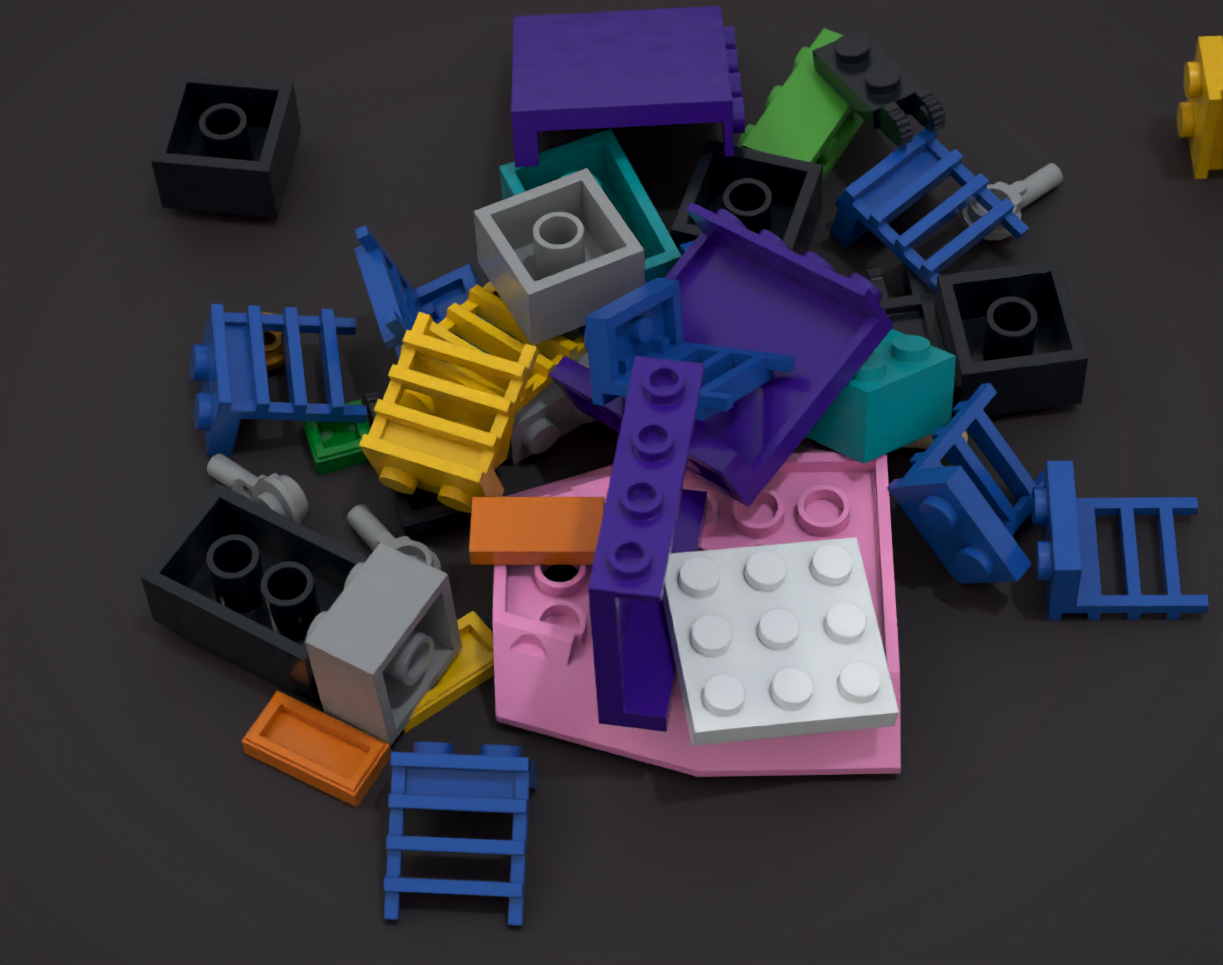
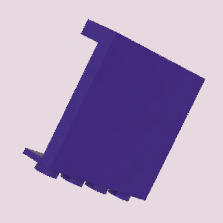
[511,6,745,167]
[549,202,894,507]
[588,356,707,732]

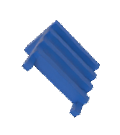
[830,128,1029,294]
[354,225,496,360]
[584,277,796,421]
[190,304,367,456]
[887,383,1045,584]
[1031,461,1209,620]
[383,742,537,925]

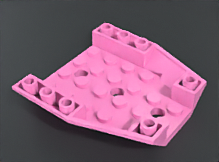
[492,439,901,777]

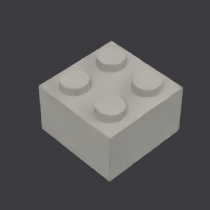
[473,168,645,345]
[305,542,462,747]

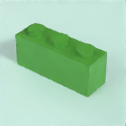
[737,28,865,182]

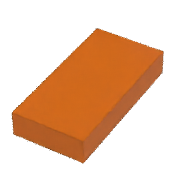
[469,497,605,565]
[241,690,391,808]

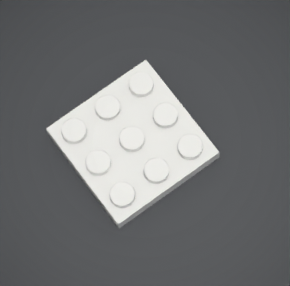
[662,537,899,746]

